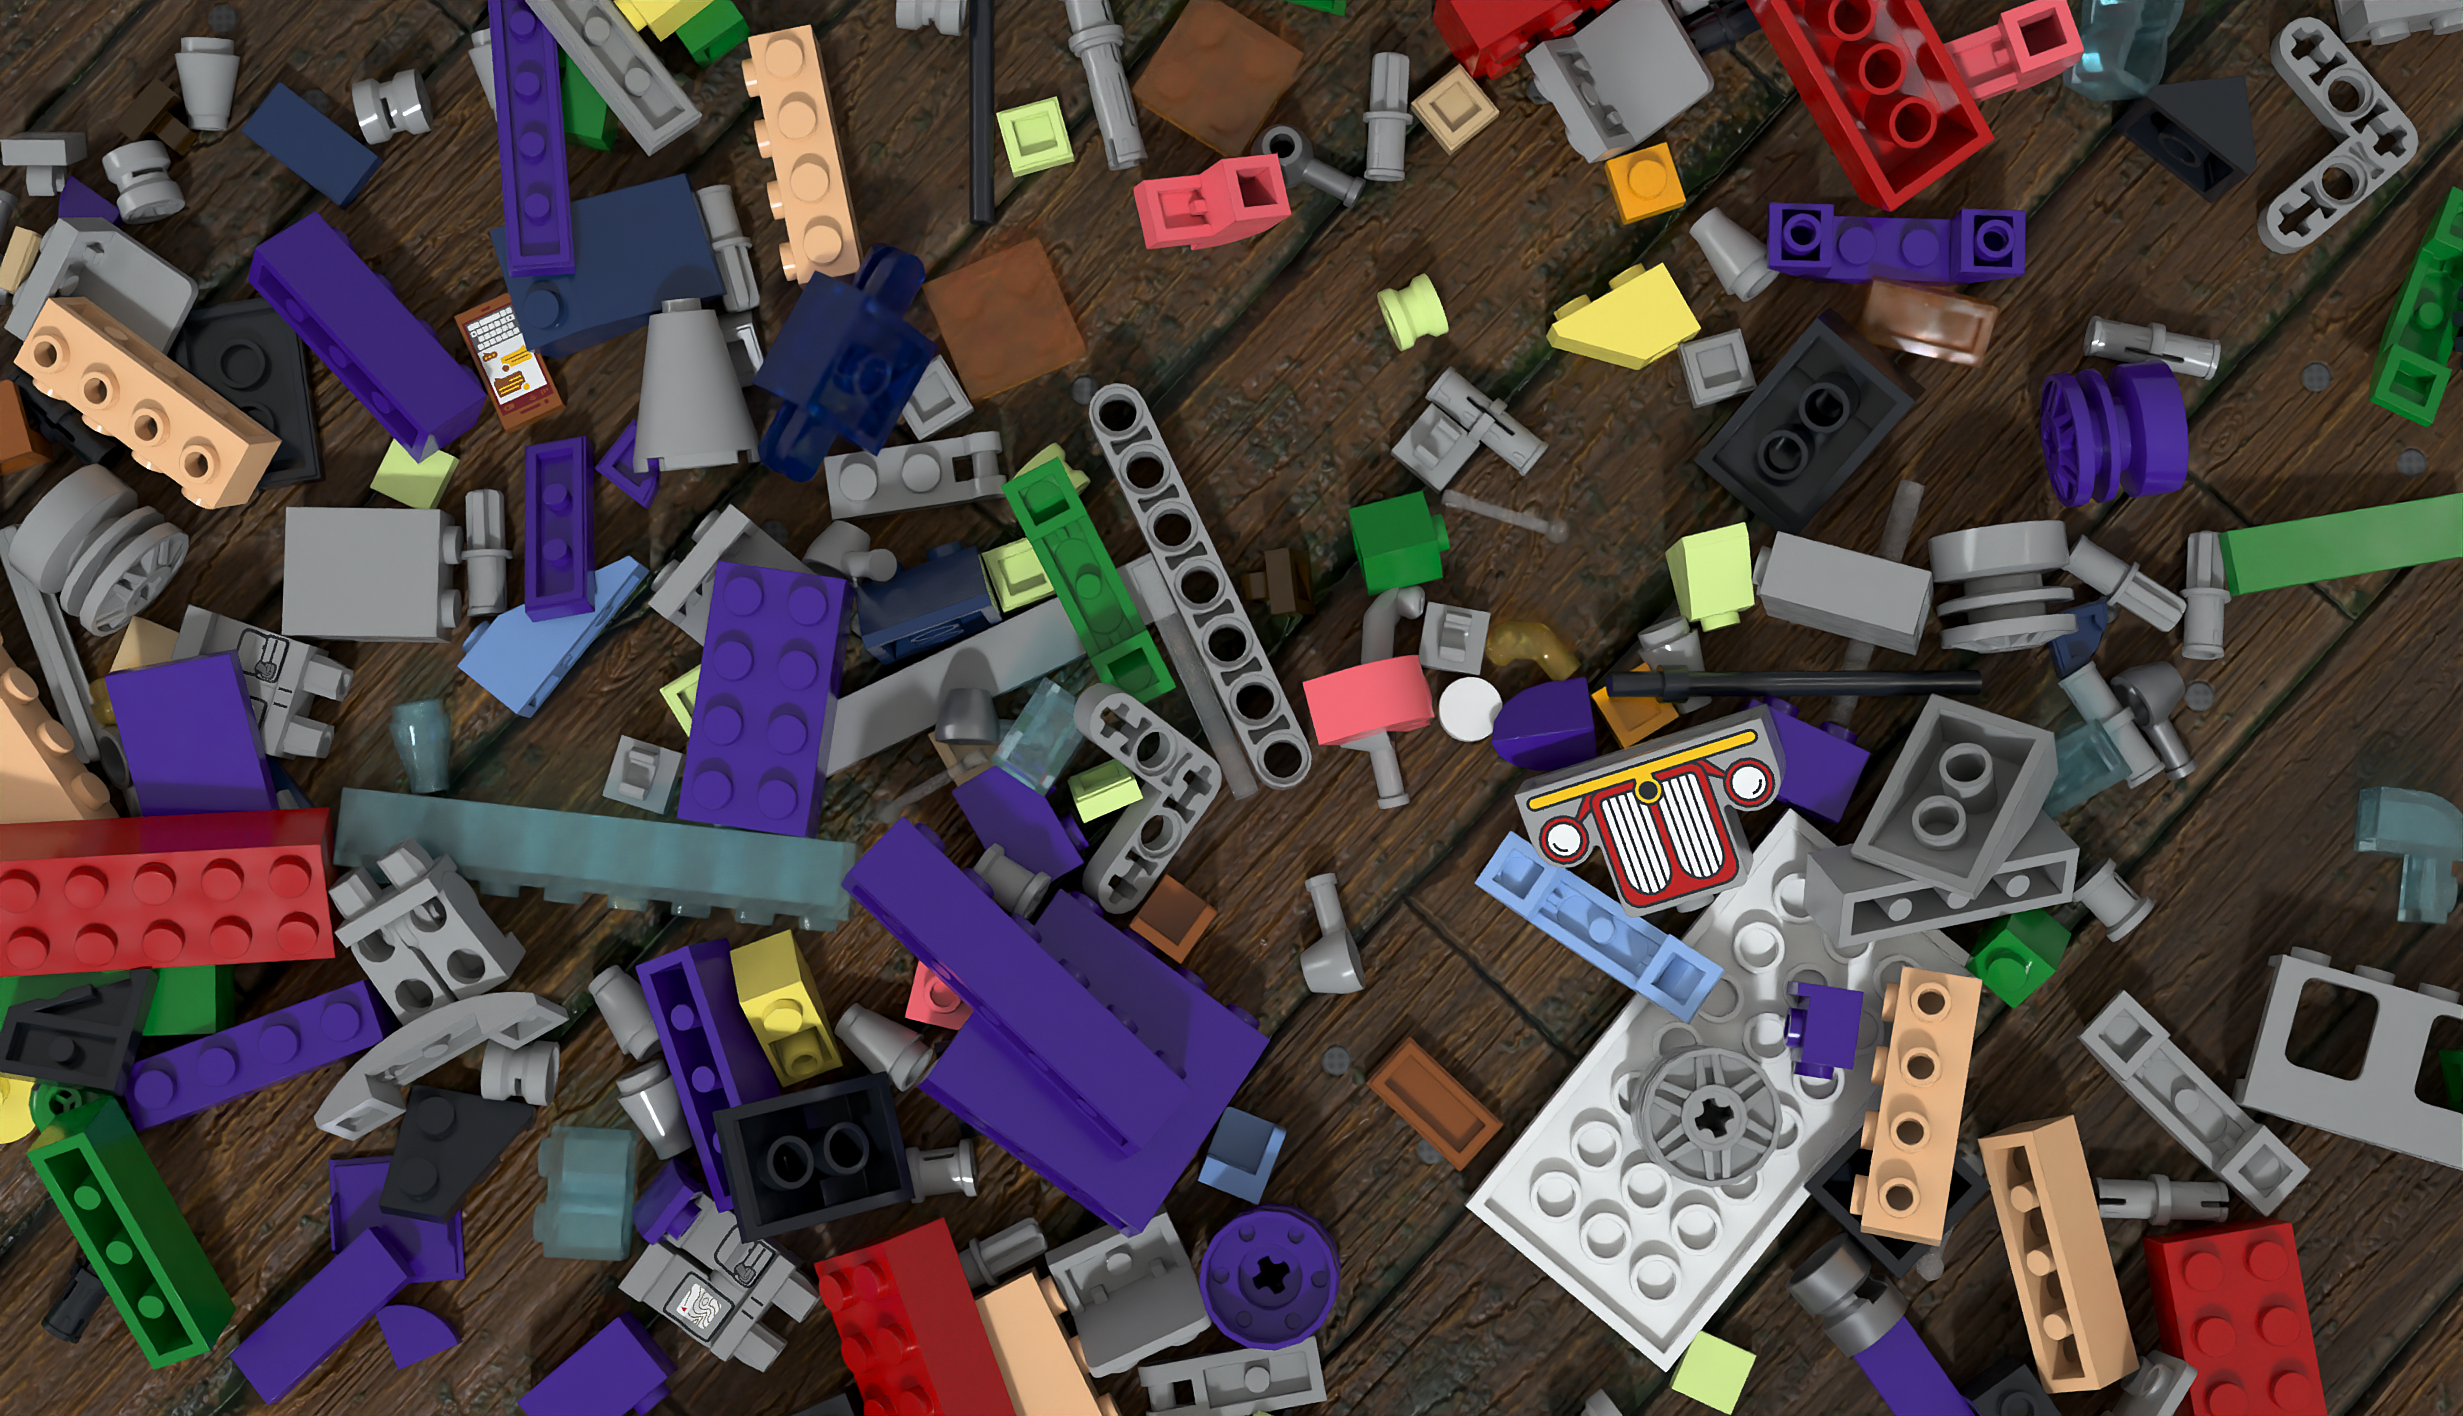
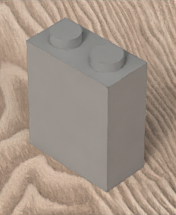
[282,507,464,643]
[1752,531,1934,655]

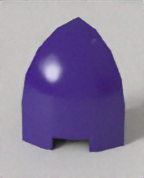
[1491,677,1597,771]

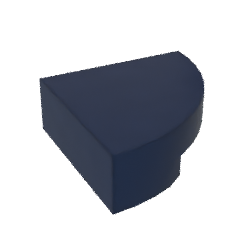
[2047,598,2108,678]

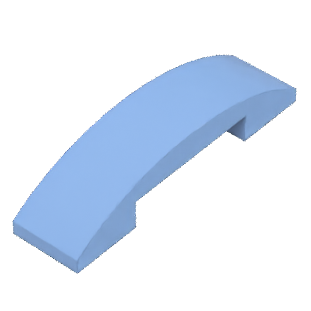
[1475,831,1725,1025]

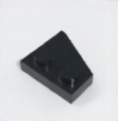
[0,968,159,1097]
[378,1084,538,1225]

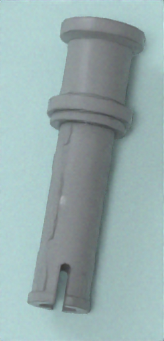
[1059,0,1149,171]

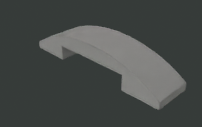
[2077,989,2311,1217]
[314,992,569,1141]

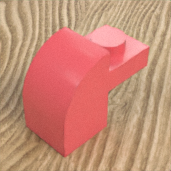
[1943,0,2084,103]
[1133,153,1291,250]
[1302,655,1435,745]

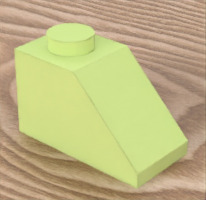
[1665,522,1755,632]

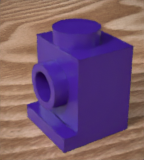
[1783,981,1864,1080]

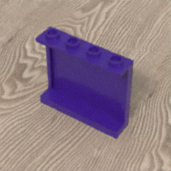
[917,888,1270,1238]

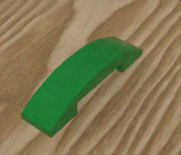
[2368,186,2463,428]
[1001,457,1176,704]

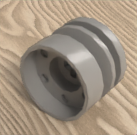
[8,463,189,637]
[1928,520,2079,654]
[1629,1044,1783,1188]

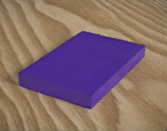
[104,649,280,817]

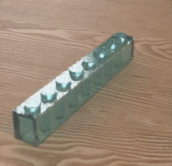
[333,787,863,933]

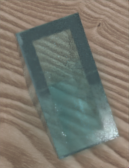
[990,677,1105,797]
[2041,718,2133,818]

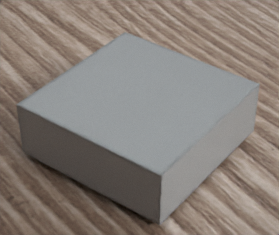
[1677,328,1757,409]
[886,355,974,443]

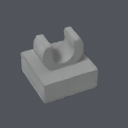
[0,132,88,196]
[1390,403,1480,494]
[1418,602,1491,677]
[602,735,686,815]

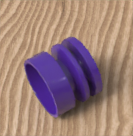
[2040,359,2189,508]
[1199,1203,1341,1351]

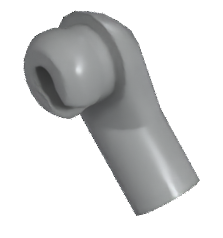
[1361,585,1425,665]

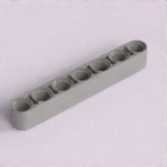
[1089,383,1312,790]

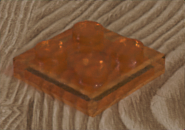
[1131,0,1304,158]
[922,237,1088,404]

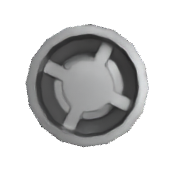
[1785,1232,1910,1357]

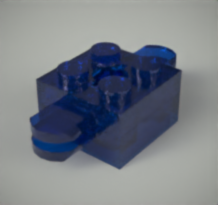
[752,242,939,482]

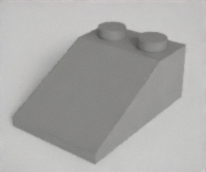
[1851,694,2059,900]

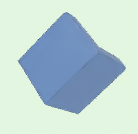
[1198,1106,1287,1205]

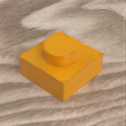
[1604,142,1686,225]
[1589,662,1679,749]

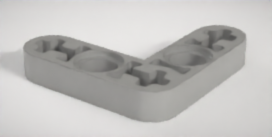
[2257,17,2418,254]
[1073,683,1222,914]

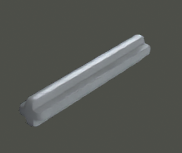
[0,524,106,765]

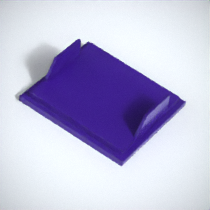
[329,1155,466,1283]

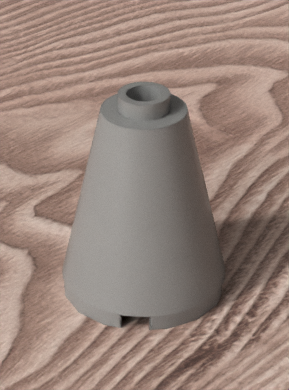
[633,298,763,473]

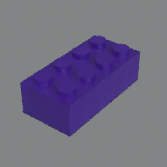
[677,561,856,839]

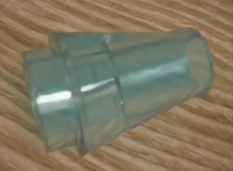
[387,698,451,794]

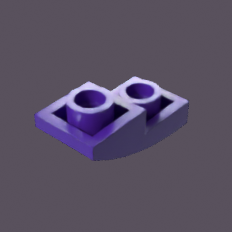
[632,1154,705,1245]

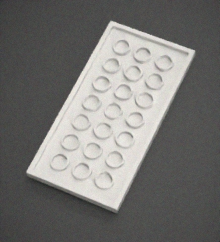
[1464,808,1978,1372]

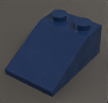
[489,173,727,359]
[854,541,1005,666]

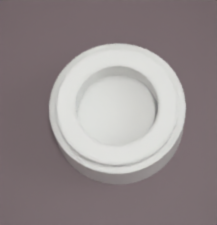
[1438,677,1502,742]

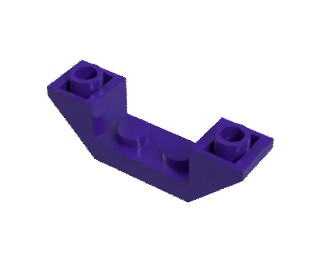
[1766,203,2026,287]

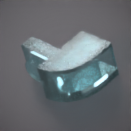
[2354,786,2463,924]

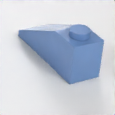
[457,556,650,718]

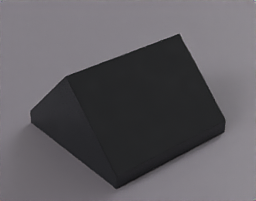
[2112,75,2257,204]
[1803,1109,1991,1280]

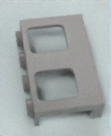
[2231,947,2463,1171]

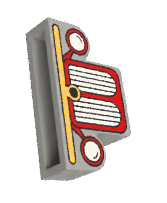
[1514,704,1787,918]

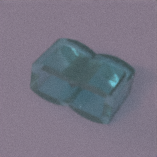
[2063,0,2185,101]
[533,1125,638,1261]

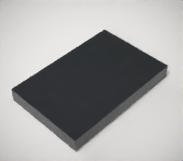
[173,297,326,492]

